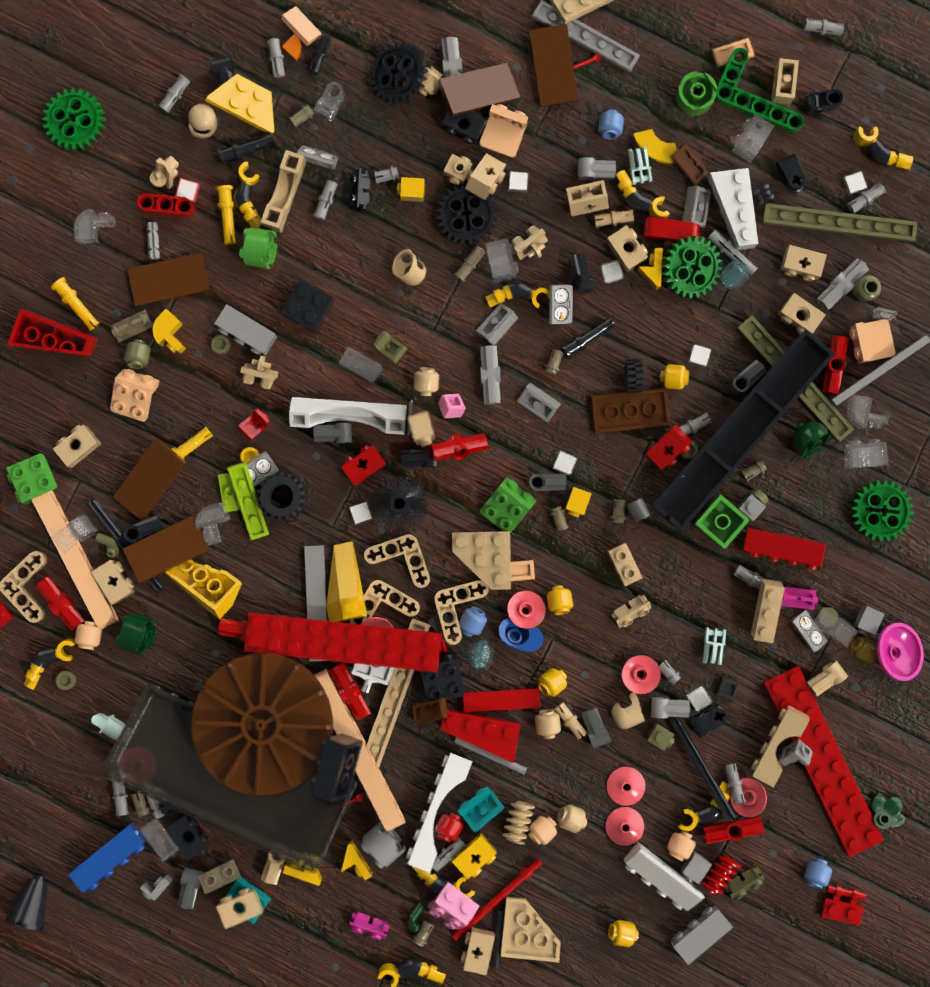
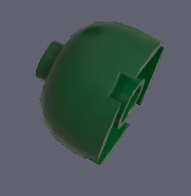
[792,422,831,459]

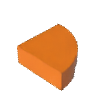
[282,33,301,61]

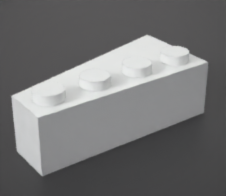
[707,168,758,250]

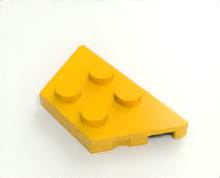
[205,74,274,134]

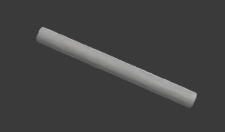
[454,737,527,775]

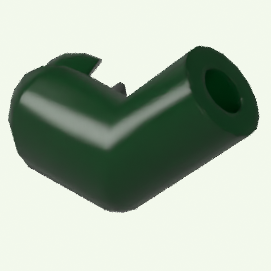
[407,903,425,933]

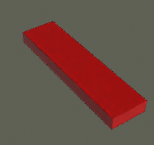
[463,688,541,712]

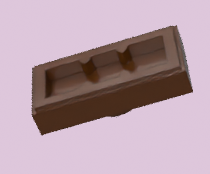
[670,143,709,185]
[413,698,448,725]

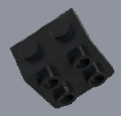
[420,652,465,701]

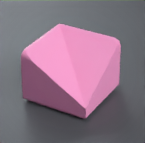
[438,394,466,418]

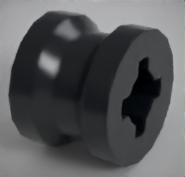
[753,184,777,207]

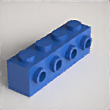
[68,822,147,893]

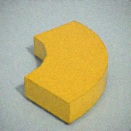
[633,129,677,164]

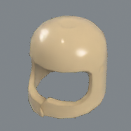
[188,104,217,138]
[392,249,426,286]
[612,692,645,729]

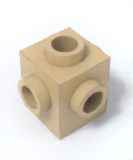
[444,154,473,185]

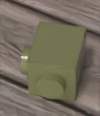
[645,722,675,751]

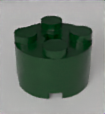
[115,613,157,656]

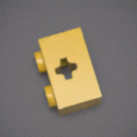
[452,833,497,879]

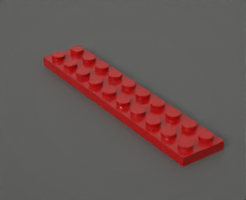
[244,613,442,672]
[763,666,884,857]

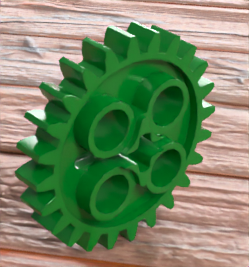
[42,88,106,151]
[661,235,722,299]
[850,480,914,542]

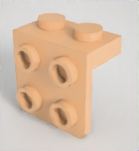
[480,104,528,158]
[850,319,896,364]
[110,369,159,421]

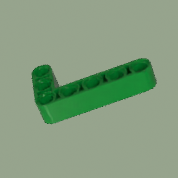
[715,48,804,133]

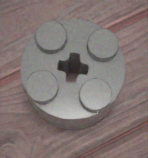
[361,821,406,868]

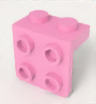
[427,883,479,930]

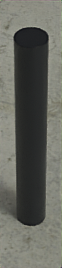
[491,909,505,970]

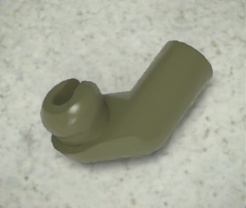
[95,533,119,558]

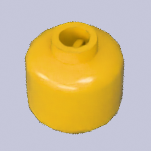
[660,364,689,390]
[547,585,573,615]
[538,668,567,697]
[608,920,638,947]

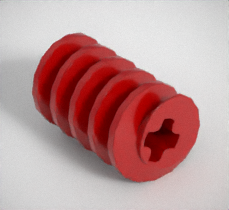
[700,854,741,898]

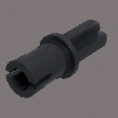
[308,35,331,75]

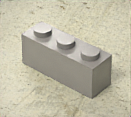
[214,304,278,356]
[671,905,733,965]

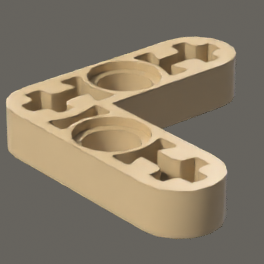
[364,534,430,588]
[0,551,47,623]
[350,580,420,624]
[434,580,489,645]

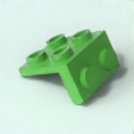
[7,454,57,505]
[480,477,536,533]

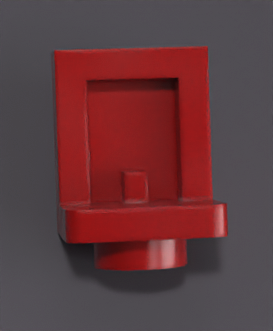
[237,408,270,442]

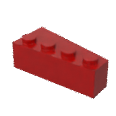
[7,309,98,356]
[743,528,826,570]
[441,709,520,763]

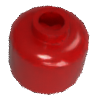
[435,812,463,843]

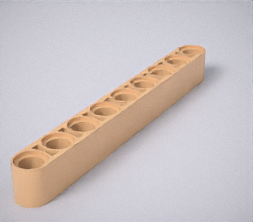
[31,490,119,629]
[314,668,405,832]

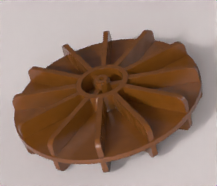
[191,653,333,796]

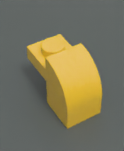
[153,309,186,354]

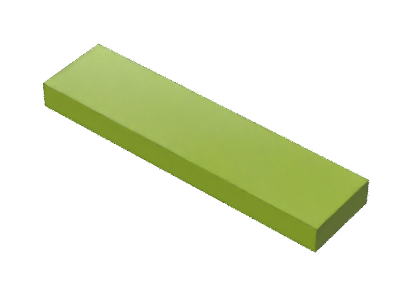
[227,462,269,540]

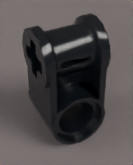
[804,89,843,115]
[776,154,806,194]
[689,705,728,737]

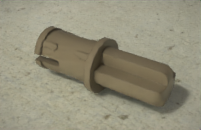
[454,246,485,282]

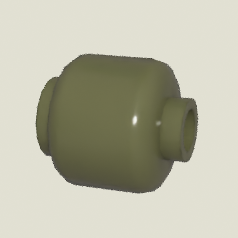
[853,275,881,301]
[124,339,151,369]

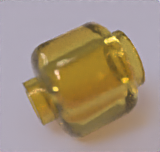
[850,636,878,665]

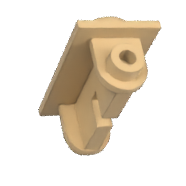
[611,595,652,628]

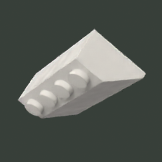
[624,841,705,911]

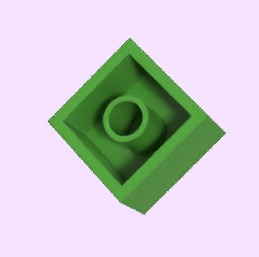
[692,494,750,549]

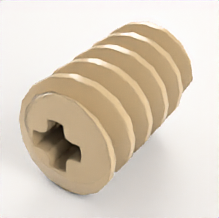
[502,801,535,845]

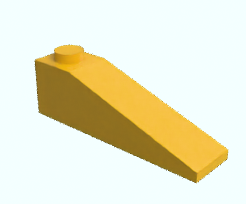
[326,541,367,622]
[164,560,242,620]

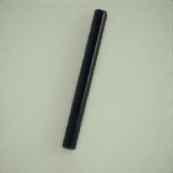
[87,499,165,593]
[669,717,736,822]

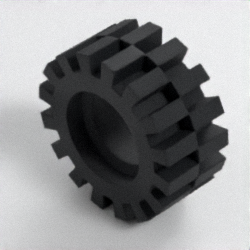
[624,358,644,394]

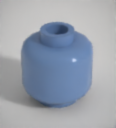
[598,109,624,140]
[459,607,487,637]
[804,858,832,889]

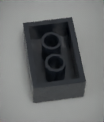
[311,734,363,802]

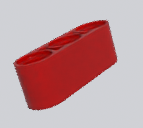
[137,193,195,218]
[643,217,700,243]

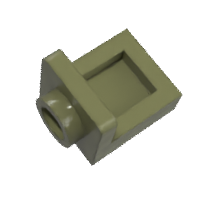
[373,331,408,363]

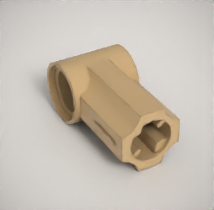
[807,660,848,696]
[261,843,288,885]

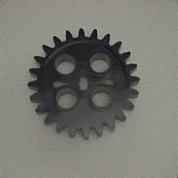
[369,42,428,105]
[436,184,497,246]

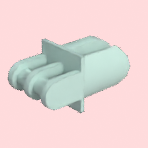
[628,146,652,185]
[702,627,726,665]
[91,713,128,740]

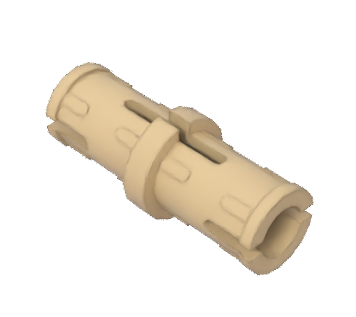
[594,209,634,227]
[554,702,587,740]

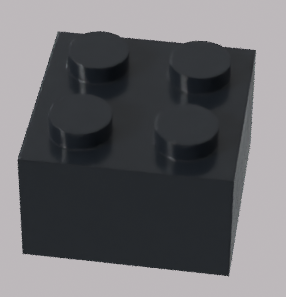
[281,279,335,334]

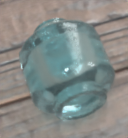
[720,261,749,290]
[468,640,494,669]

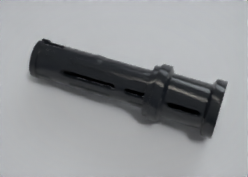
[217,133,276,165]
[560,317,615,360]

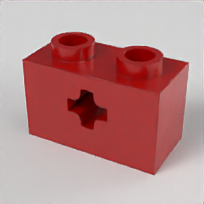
[646,424,692,470]
[342,445,386,487]

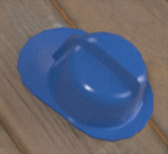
[498,618,543,652]

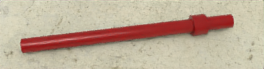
[451,858,543,941]

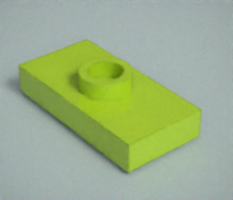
[218,473,241,513]

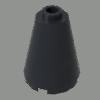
[4,874,48,931]

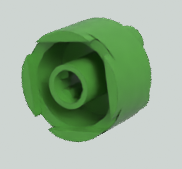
[676,72,717,116]
[239,227,277,269]

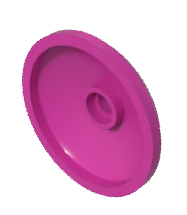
[877,623,924,681]

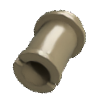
[289,105,314,128]
[545,349,564,375]
[741,460,767,482]
[611,499,626,524]
[550,506,569,531]
[131,791,150,817]
[413,920,434,947]

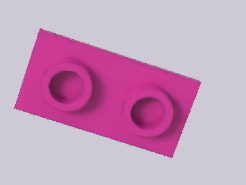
[781,587,818,610]
[349,912,390,941]

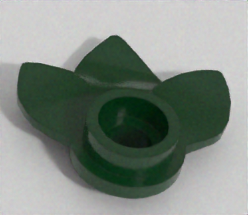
[871,793,906,830]

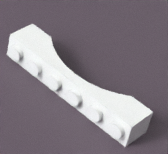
[289,397,407,435]
[406,753,472,873]

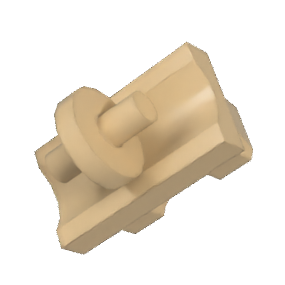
[150,156,179,189]
[512,225,548,260]
[240,355,279,389]

